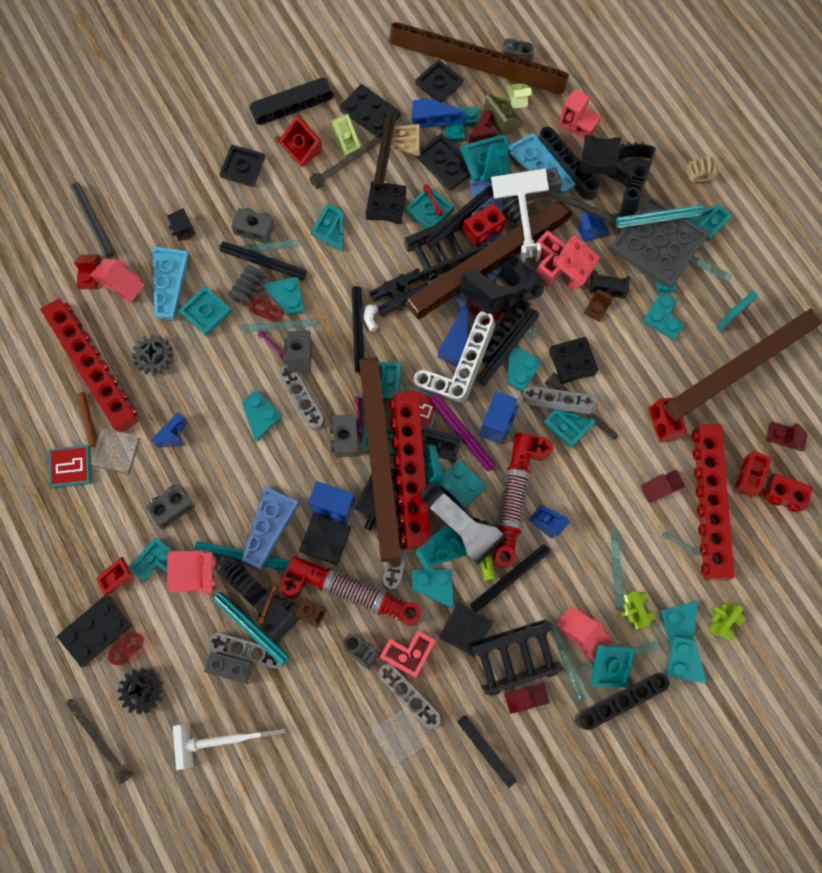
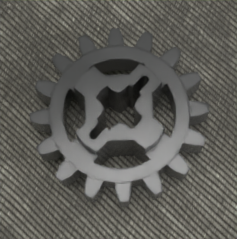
[131,334,174,376]

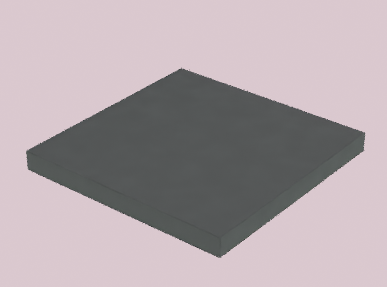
[609,195,709,289]

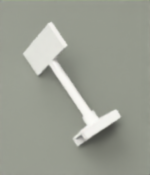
[491,169,549,263]
[173,724,285,770]

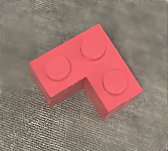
[558,89,601,139]
[536,230,566,287]
[90,259,145,302]
[556,606,613,661]
[380,631,436,679]

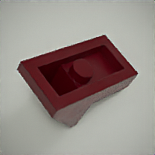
[469,109,496,144]
[766,422,808,452]
[641,470,685,503]
[504,683,550,714]

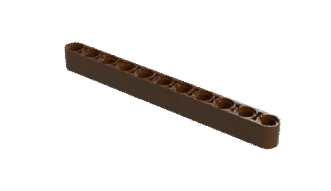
[389,22,569,94]
[405,200,573,319]
[663,308,822,422]
[359,357,401,563]

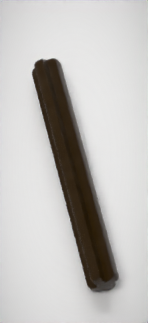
[374,113,396,188]

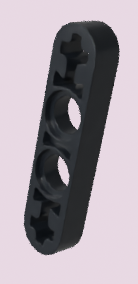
[457,715,517,788]

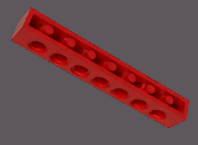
[40,298,139,433]
[389,393,430,550]
[691,424,734,581]

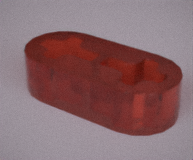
[249,298,284,322]
[108,631,144,666]

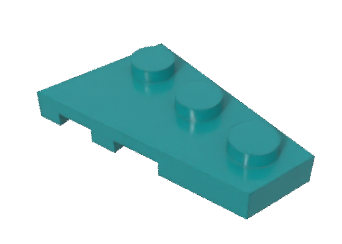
[415,524,467,568]

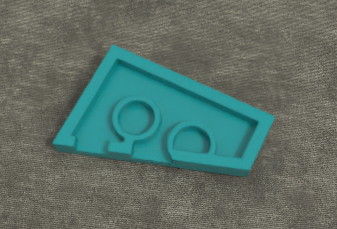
[460,134,509,181]

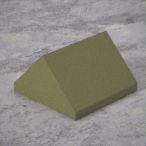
[483,94,525,135]

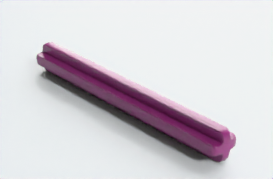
[429,393,496,471]

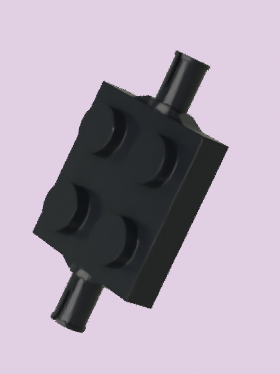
[355,468,399,531]

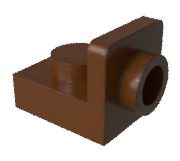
[584,289,613,322]
[295,597,327,628]

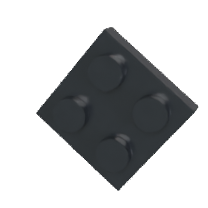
[415,59,464,102]
[219,144,266,187]
[439,602,494,658]

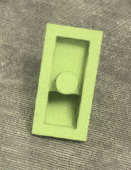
[507,83,531,109]
[331,114,361,155]

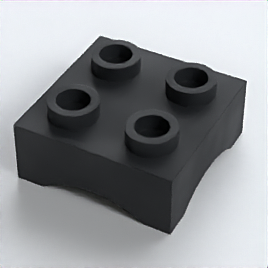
[580,134,621,176]
[366,181,406,224]
[549,336,599,385]
[299,513,351,566]

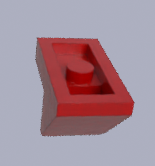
[74,254,100,289]
[96,557,134,595]

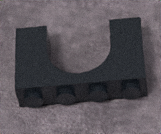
[458,257,546,314]

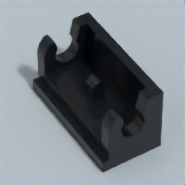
[589,271,630,298]
[422,427,462,462]

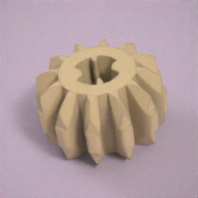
[687,156,719,183]

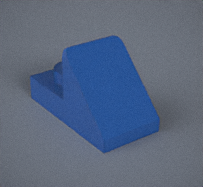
[578,212,610,241]
[151,412,187,448]
[529,505,570,539]

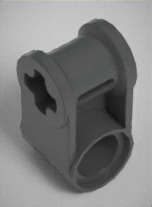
[501,38,534,61]
[343,634,381,670]

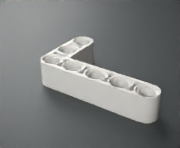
[414,311,495,403]

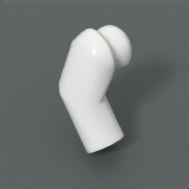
[363,304,378,332]

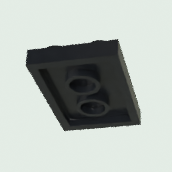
[339,84,401,139]
[415,133,471,192]
[56,595,132,668]

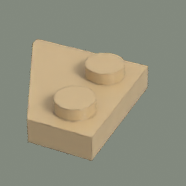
[391,124,420,156]

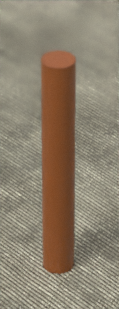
[77,392,97,447]

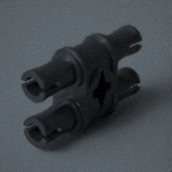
[369,268,429,317]

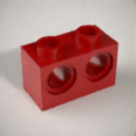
[462,203,506,246]
[648,397,687,443]
[734,450,772,498]
[763,473,813,513]

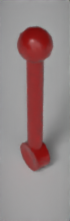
[423,184,443,216]

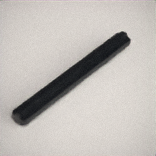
[426,186,493,247]
[219,241,307,280]
[352,286,364,373]
[476,309,539,386]
[470,544,550,612]

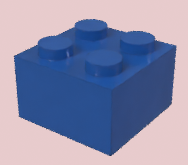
[479,391,519,444]
[308,481,356,524]

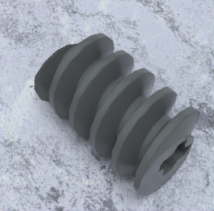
[499,196,531,228]
[228,265,266,306]

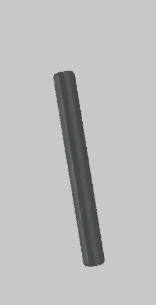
[71,182,114,258]

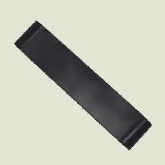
[249,77,334,125]
[538,127,600,201]
[575,673,669,730]

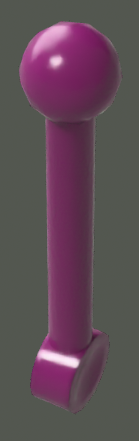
[258,331,286,359]
[354,396,364,435]

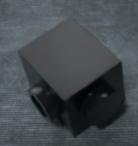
[167,208,196,242]

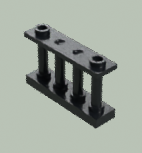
[404,214,489,282]
[469,619,564,696]

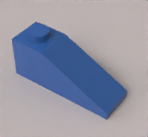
[411,98,467,128]
[437,305,468,367]

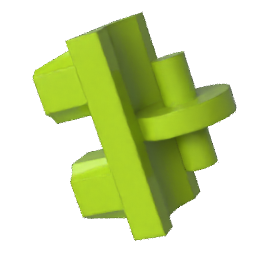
[620,591,656,631]
[708,603,746,641]

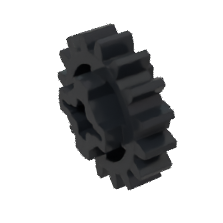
[117,668,165,714]

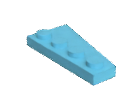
[508,133,576,195]
[152,246,189,320]

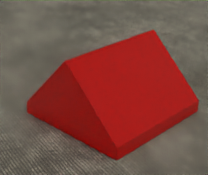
[278,115,322,167]

